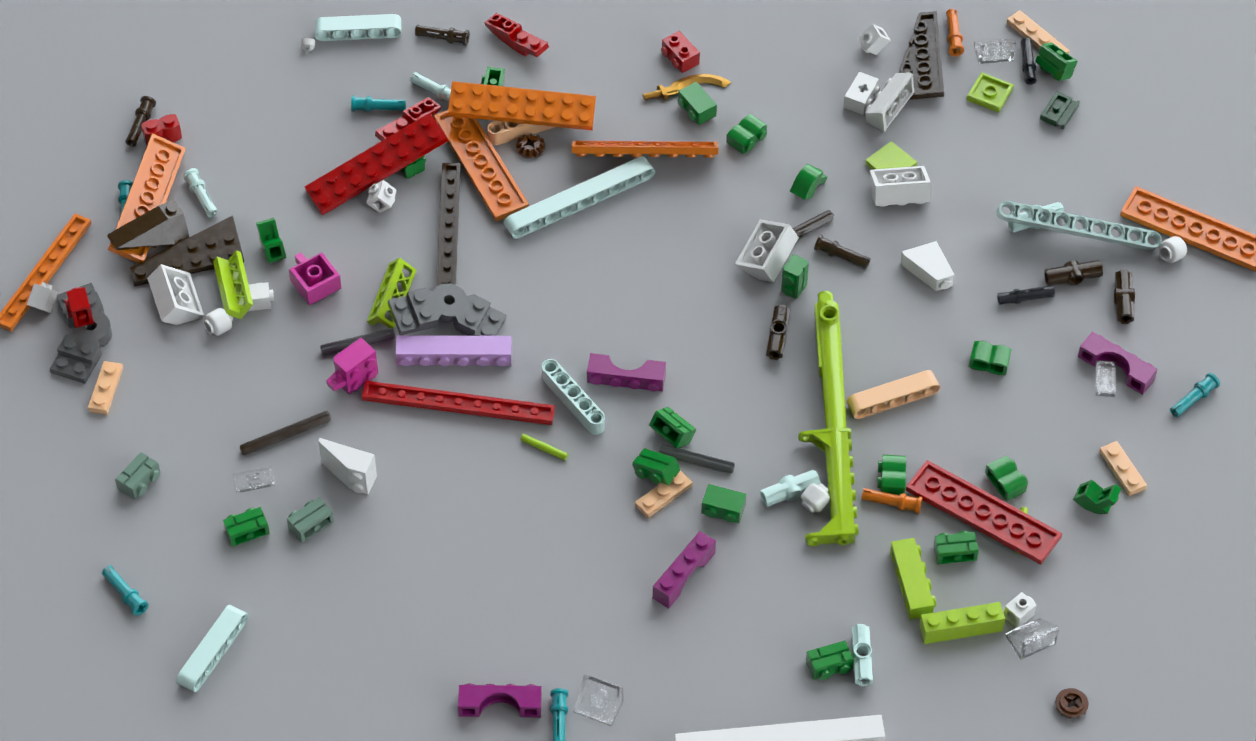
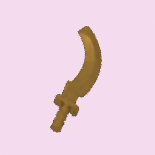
[643,74,731,101]

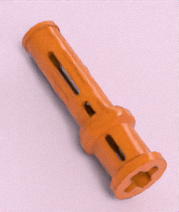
[946,9,964,56]
[861,488,923,514]

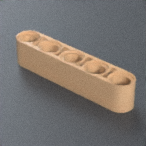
[487,121,555,145]
[846,370,940,419]

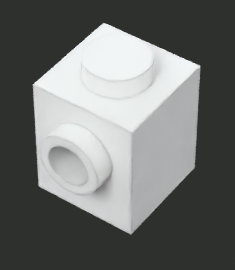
[858,24,891,55]
[27,282,58,313]
[249,282,274,311]
[1004,592,1037,629]

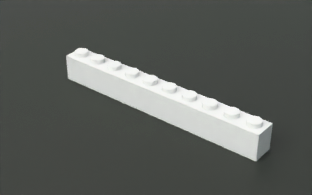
[675,715,885,741]

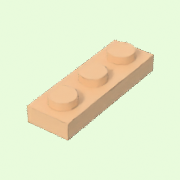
[88,361,123,415]
[1099,441,1147,496]
[635,471,693,518]

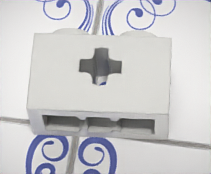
[844,72,880,115]

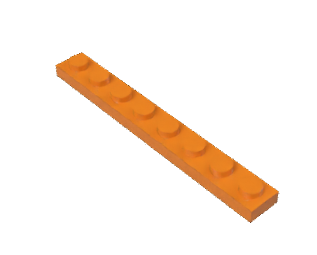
[0,214,92,332]

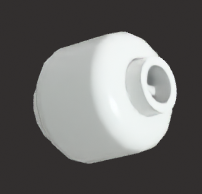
[1159,236,1187,263]
[204,308,233,336]
[801,483,830,513]

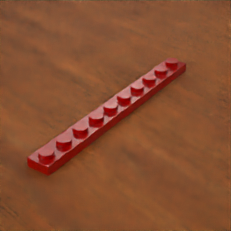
[362,381,556,425]

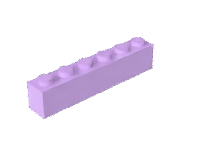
[396,335,512,366]

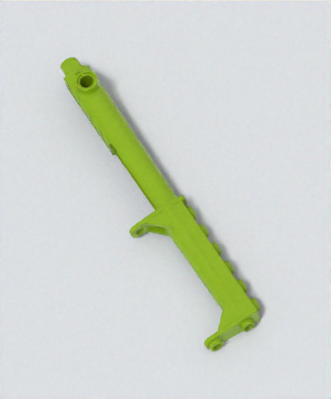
[798,291,859,546]

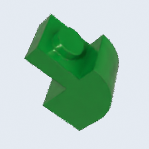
[790,164,828,200]
[256,217,287,263]
[1073,480,1121,514]

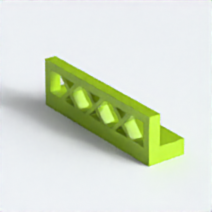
[213,250,253,319]
[366,258,416,329]

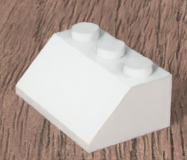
[865,72,914,132]
[870,166,931,207]
[735,219,799,283]
[147,264,204,325]

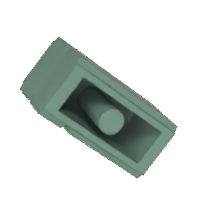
[115,452,160,499]
[287,497,334,543]

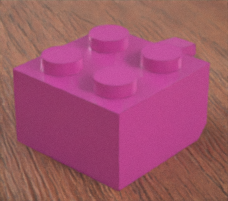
[288,253,342,305]
[326,338,378,394]

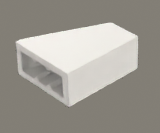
[901,241,954,291]

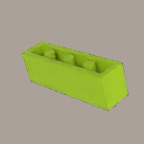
[890,538,937,620]
[919,602,1005,644]

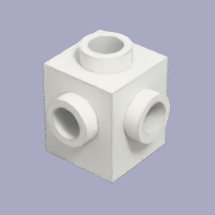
[366,180,397,213]

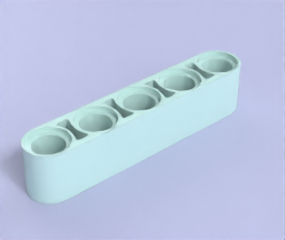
[315,14,402,41]
[542,359,605,435]
[176,605,248,692]

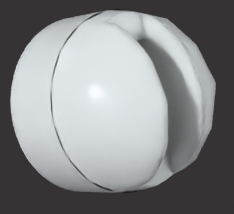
[301,38,315,52]

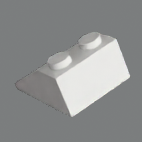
[318,438,377,495]

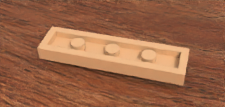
[1007,10,1070,54]

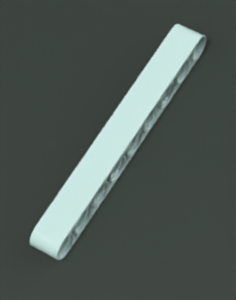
[504,156,655,239]
[996,201,1162,251]

